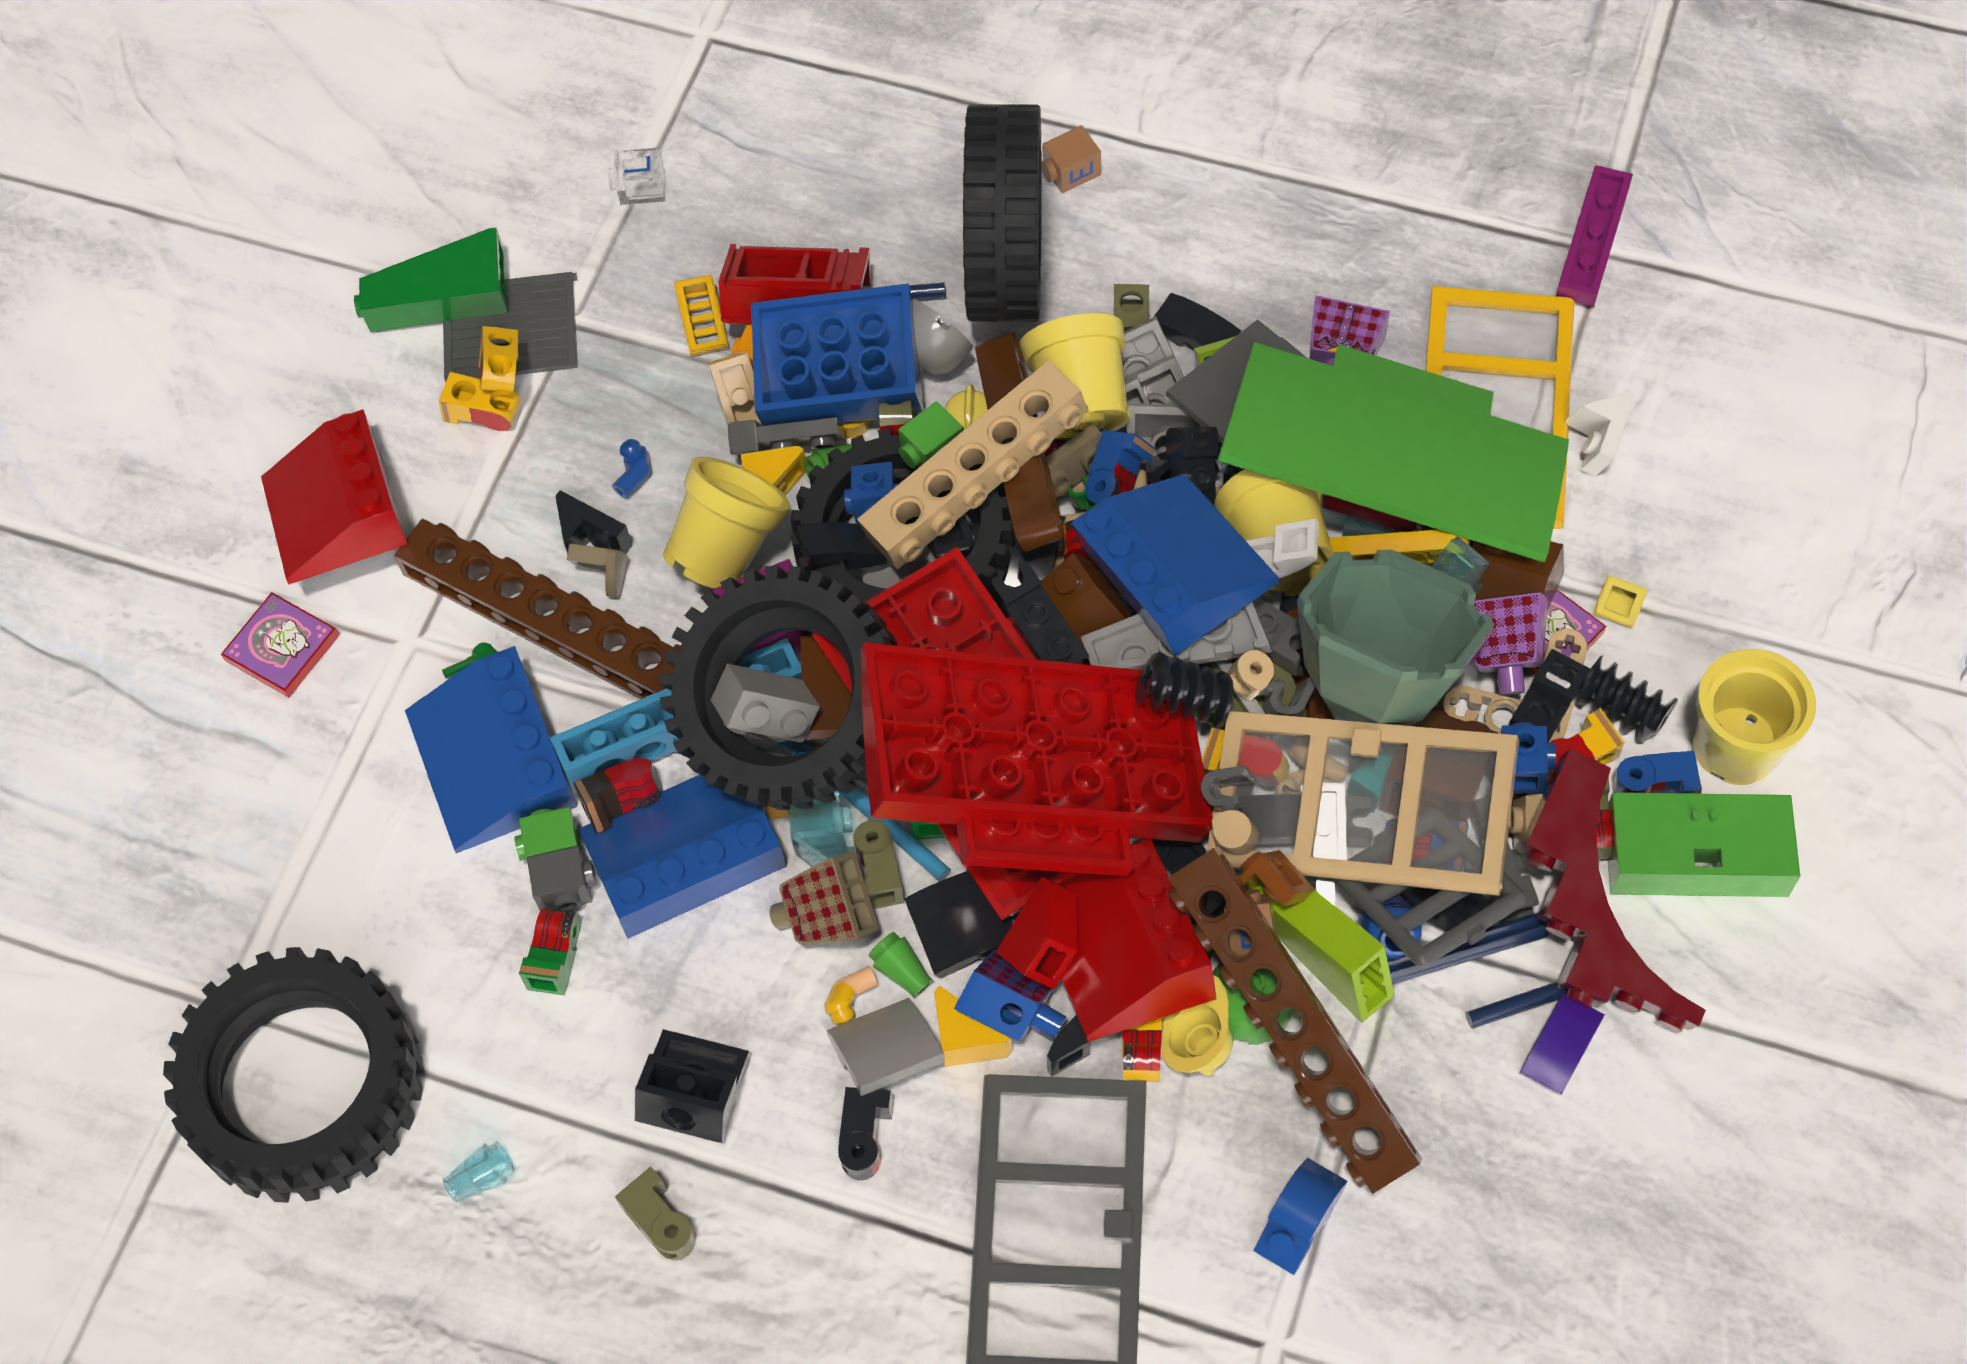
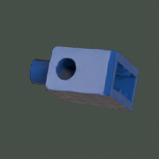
[954,949,1067,1041]

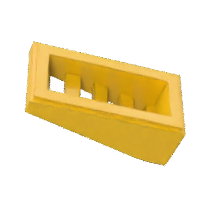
[674,274,729,356]

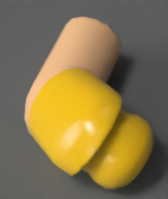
[824,966,878,1025]

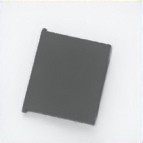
[443,272,578,383]
[1165,319,1303,444]

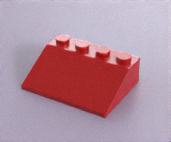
[261,409,407,585]
[1061,839,1216,1042]

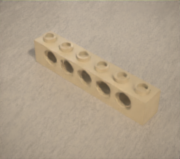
[857,360,1088,570]

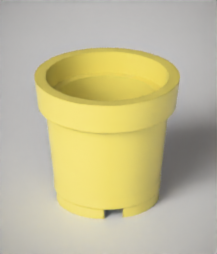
[1019,313,1130,441]
[663,457,790,589]
[1214,469,1334,597]
[1692,649,1816,785]

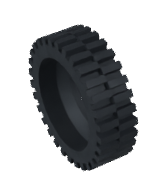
[660,565,898,810]

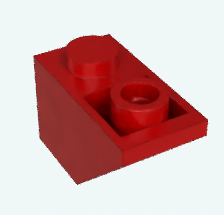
[996,876,1078,989]

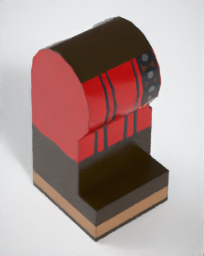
[573,758,662,834]

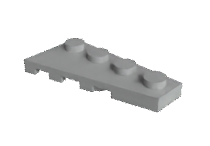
[1081,602,1272,670]

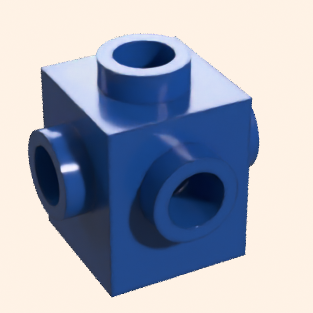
[844,462,900,525]
[1491,722,1556,794]

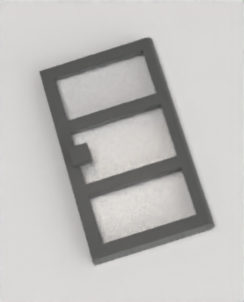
[966,1074,1146,1364]

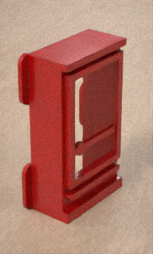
[718,244,871,324]

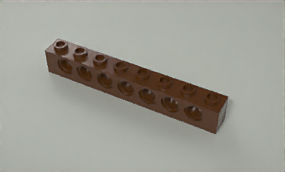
[394,518,681,699]
[1168,847,1422,1194]

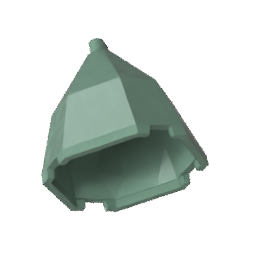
[1297,550,1494,747]

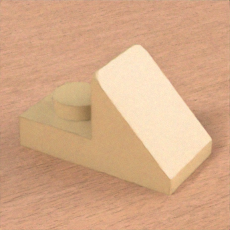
[708,351,762,426]

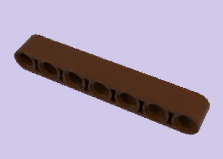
[975,331,1065,553]

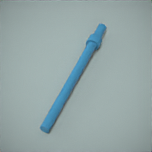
[778,740,951,881]

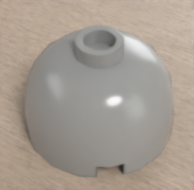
[912,299,973,375]

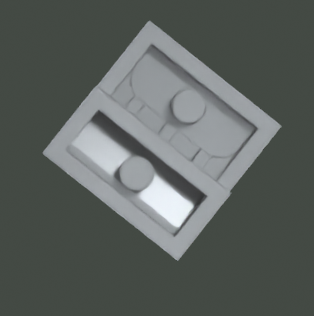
[827,998,945,1096]

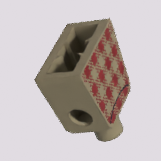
[770,850,879,944]

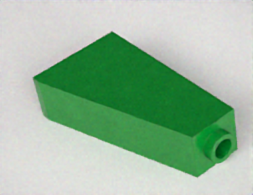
[354,227,508,332]

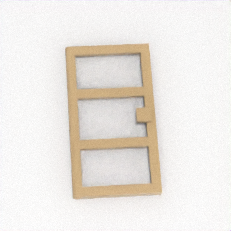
[1207,711,1519,896]

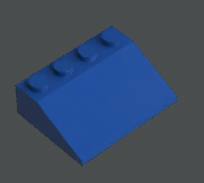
[751,283,923,426]
[1071,474,1280,656]
[405,646,577,854]
[578,775,786,939]

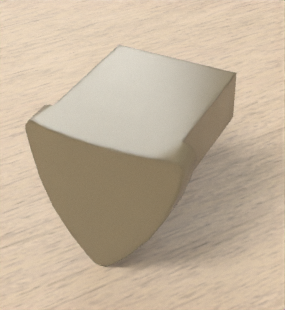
[567,543,628,598]

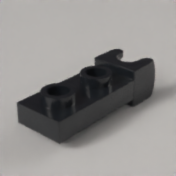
[1166,426,1219,506]
[989,560,1090,664]

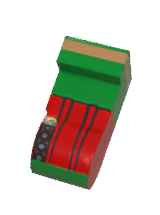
[519,908,580,996]

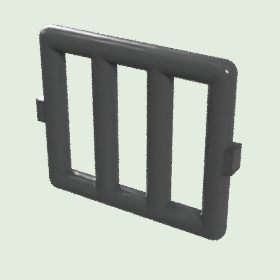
[1334,809,1527,967]

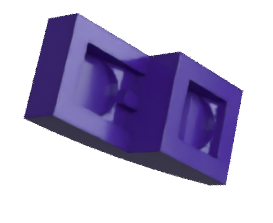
[1520,993,1605,1095]

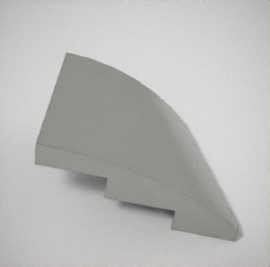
[1118,316,1184,431]

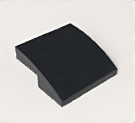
[904,871,1014,978]

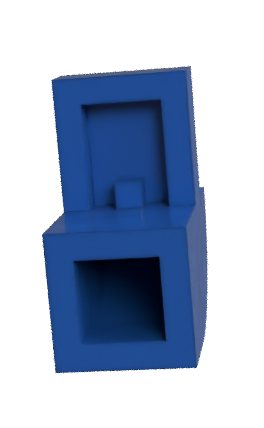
[1253,1157,1348,1275]

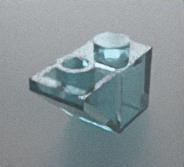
[788,792,855,867]

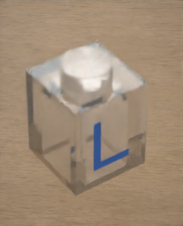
[608,147,666,205]

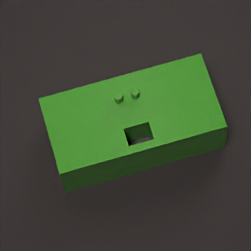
[1608,793,1801,897]

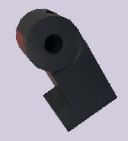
[838,1087,894,1181]

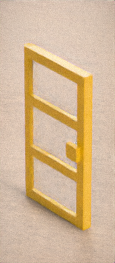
[1425,286,1575,529]

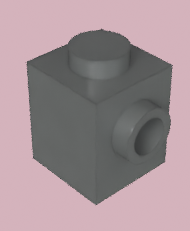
[527,846,597,912]

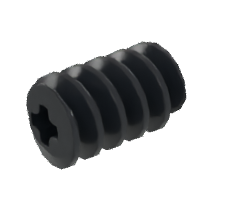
[1135,652,1234,727]
[1578,655,1678,742]

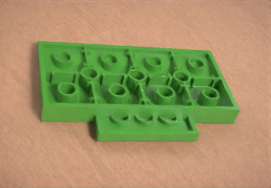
[1218,342,1569,562]

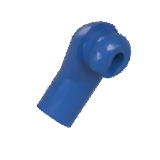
[612,439,651,499]

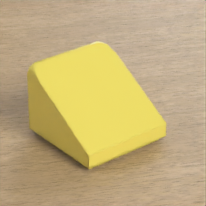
[1593,575,1649,628]

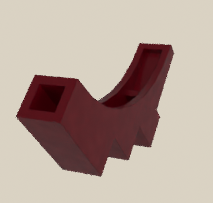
[1518,749,1706,1033]

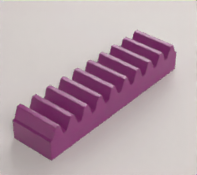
[1556,165,1633,307]

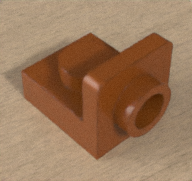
[1239,850,1315,906]

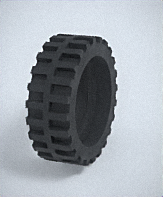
[963,104,1042,322]
[790,428,1015,602]
[163,947,424,1203]

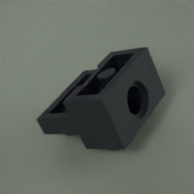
[634,1029,749,1143]

